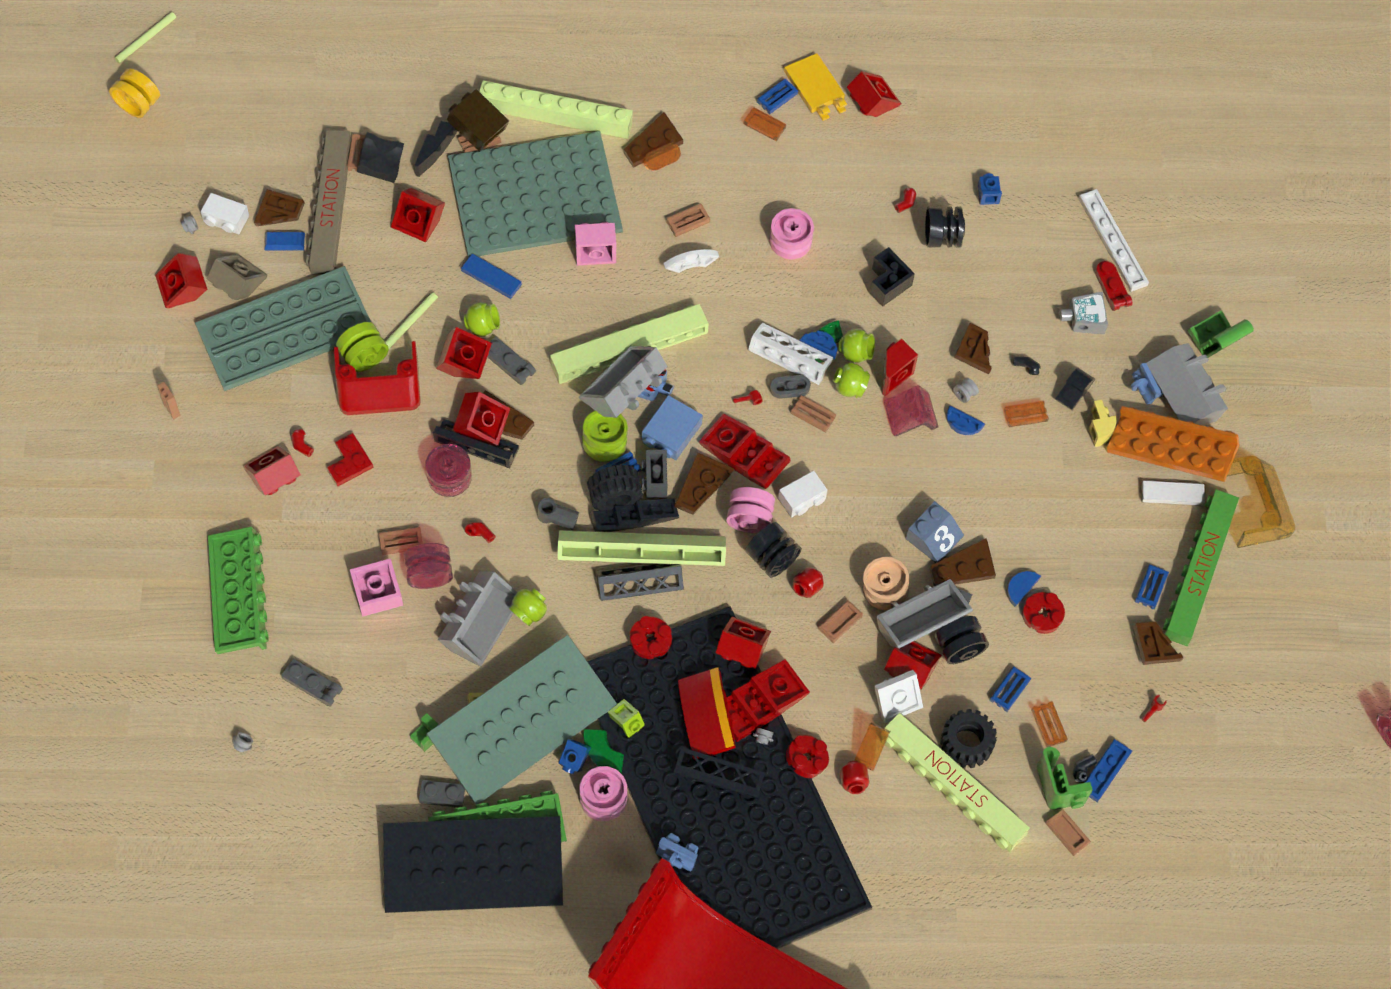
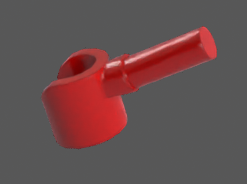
[733,390,763,405]
[1141,695,1167,722]

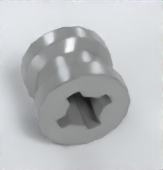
[953,378,979,403]

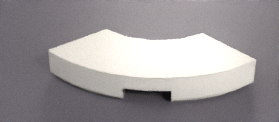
[664,249,719,273]

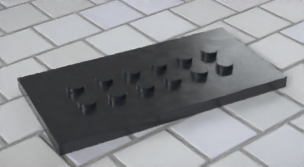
[383,816,563,913]

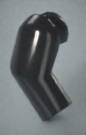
[1013,356,1041,375]
[1073,754,1097,782]

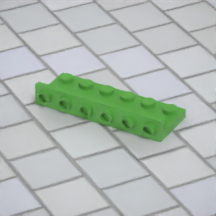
[208,527,269,654]
[428,791,567,842]

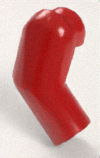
[291,429,314,457]
[464,523,496,543]

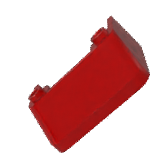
[334,341,421,415]

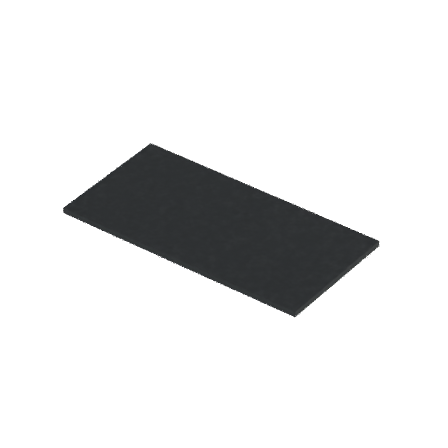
[587,606,872,949]

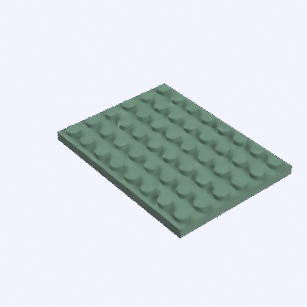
[448,131,623,258]

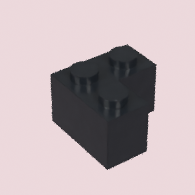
[870,247,915,307]

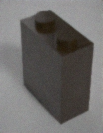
[447,89,509,152]

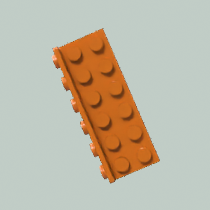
[1107,406,1240,482]

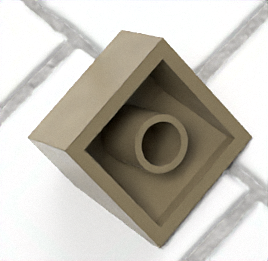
[207,254,268,300]

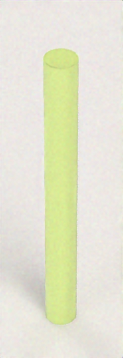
[115,12,176,64]
[385,292,438,349]

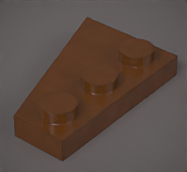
[624,112,683,168]
[483,390,534,440]
[674,453,735,515]
[930,538,996,587]

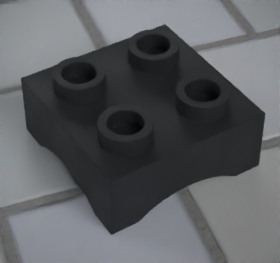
[357,132,404,183]

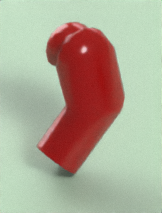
[894,187,917,213]

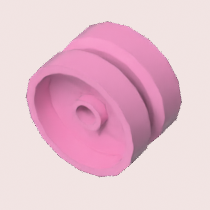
[769,208,814,260]
[726,487,775,533]
[580,766,627,821]

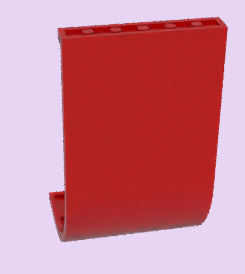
[588,858,847,989]

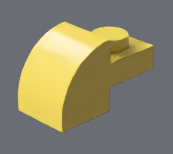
[1089,400,1117,447]

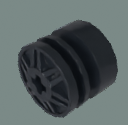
[925,206,965,248]
[746,522,802,578]

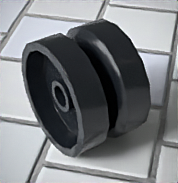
[935,616,989,665]

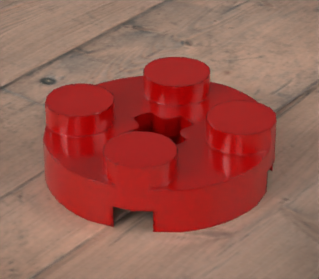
[1022,592,1065,634]
[630,616,672,659]
[786,735,829,778]

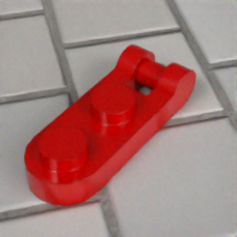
[1095,261,1133,311]

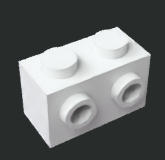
[201,193,249,234]
[778,471,827,518]

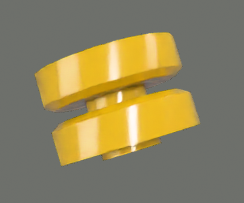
[109,68,160,118]

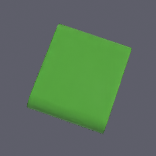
[1187,310,1254,358]
[1037,747,1093,810]

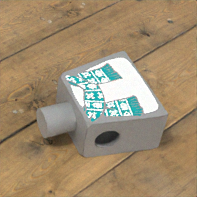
[1059,292,1108,334]

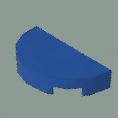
[799,330,837,360]
[947,405,985,435]
[1008,571,1041,607]

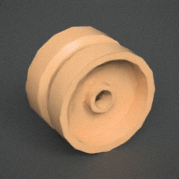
[863,557,909,610]

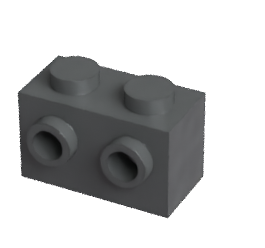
[642,450,668,498]

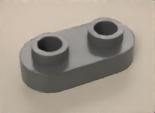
[770,375,811,399]

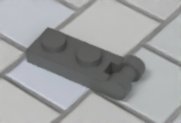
[488,337,536,385]
[281,659,343,707]

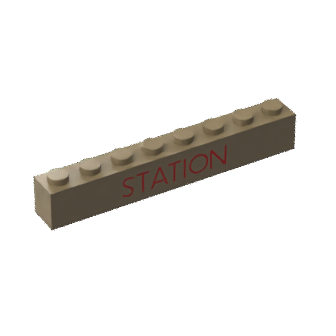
[306,130,352,275]

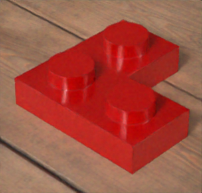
[327,433,374,487]

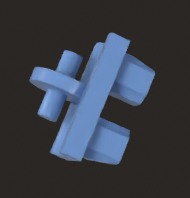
[1131,363,1164,404]
[656,833,698,872]

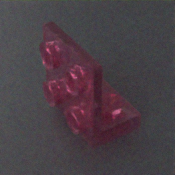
[884,385,939,437]

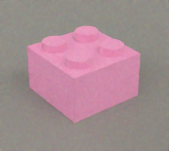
[575,222,616,266]
[350,558,403,617]

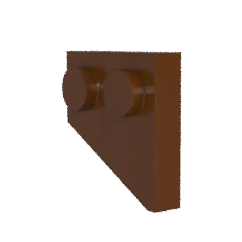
[254,189,305,226]
[954,323,992,374]
[1133,621,1183,665]

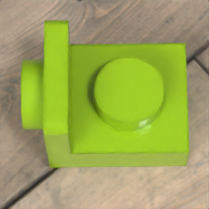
[608,699,645,737]

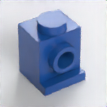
[978,173,1002,205]
[559,739,591,774]

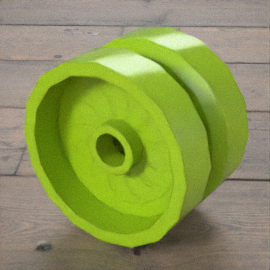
[336,322,389,372]
[582,411,628,462]

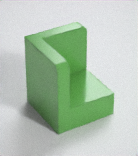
[410,713,439,752]

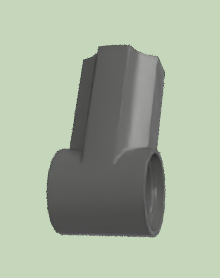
[537,498,579,530]

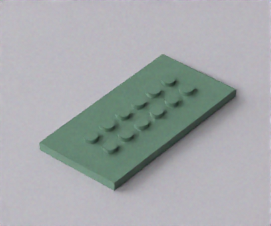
[195,266,371,391]
[426,635,617,805]

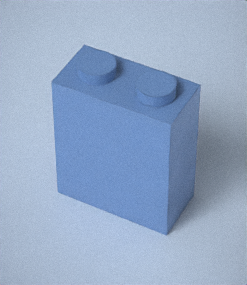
[642,395,703,460]

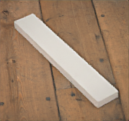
[1078,189,1149,292]

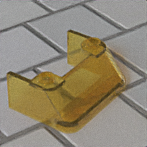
[1227,456,1295,548]

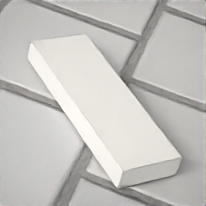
[1142,481,1205,506]

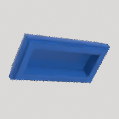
[264,232,305,251]

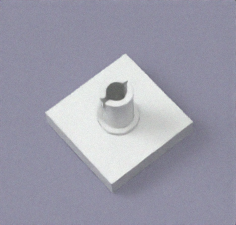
[875,670,923,723]

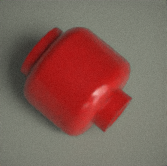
[793,567,824,598]
[840,761,870,794]

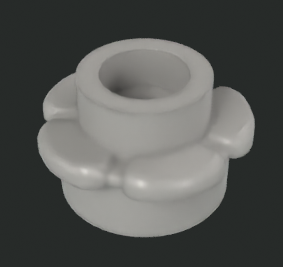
[181,215,198,234]
[753,728,773,745]
[232,732,253,752]

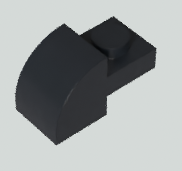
[1055,367,1095,411]

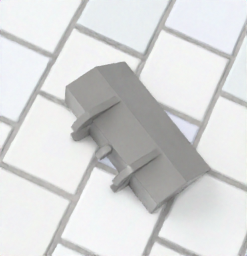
[1147,343,1228,425]
[579,346,668,418]
[438,571,517,667]
[877,579,973,649]

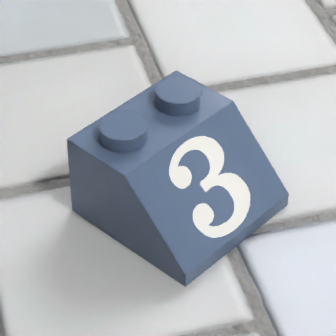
[906,501,964,563]

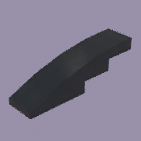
[414,121,457,177]
[591,498,679,532]

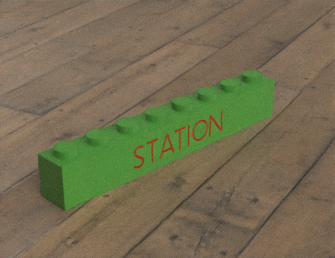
[1162,489,1239,646]

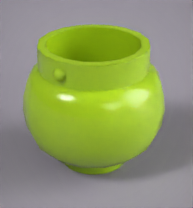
[464,302,500,336]
[839,329,875,363]
[833,363,870,398]
[509,588,547,626]

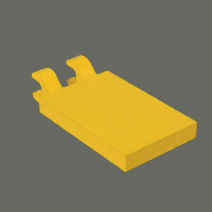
[784,53,847,121]

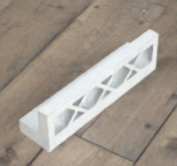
[748,323,833,385]

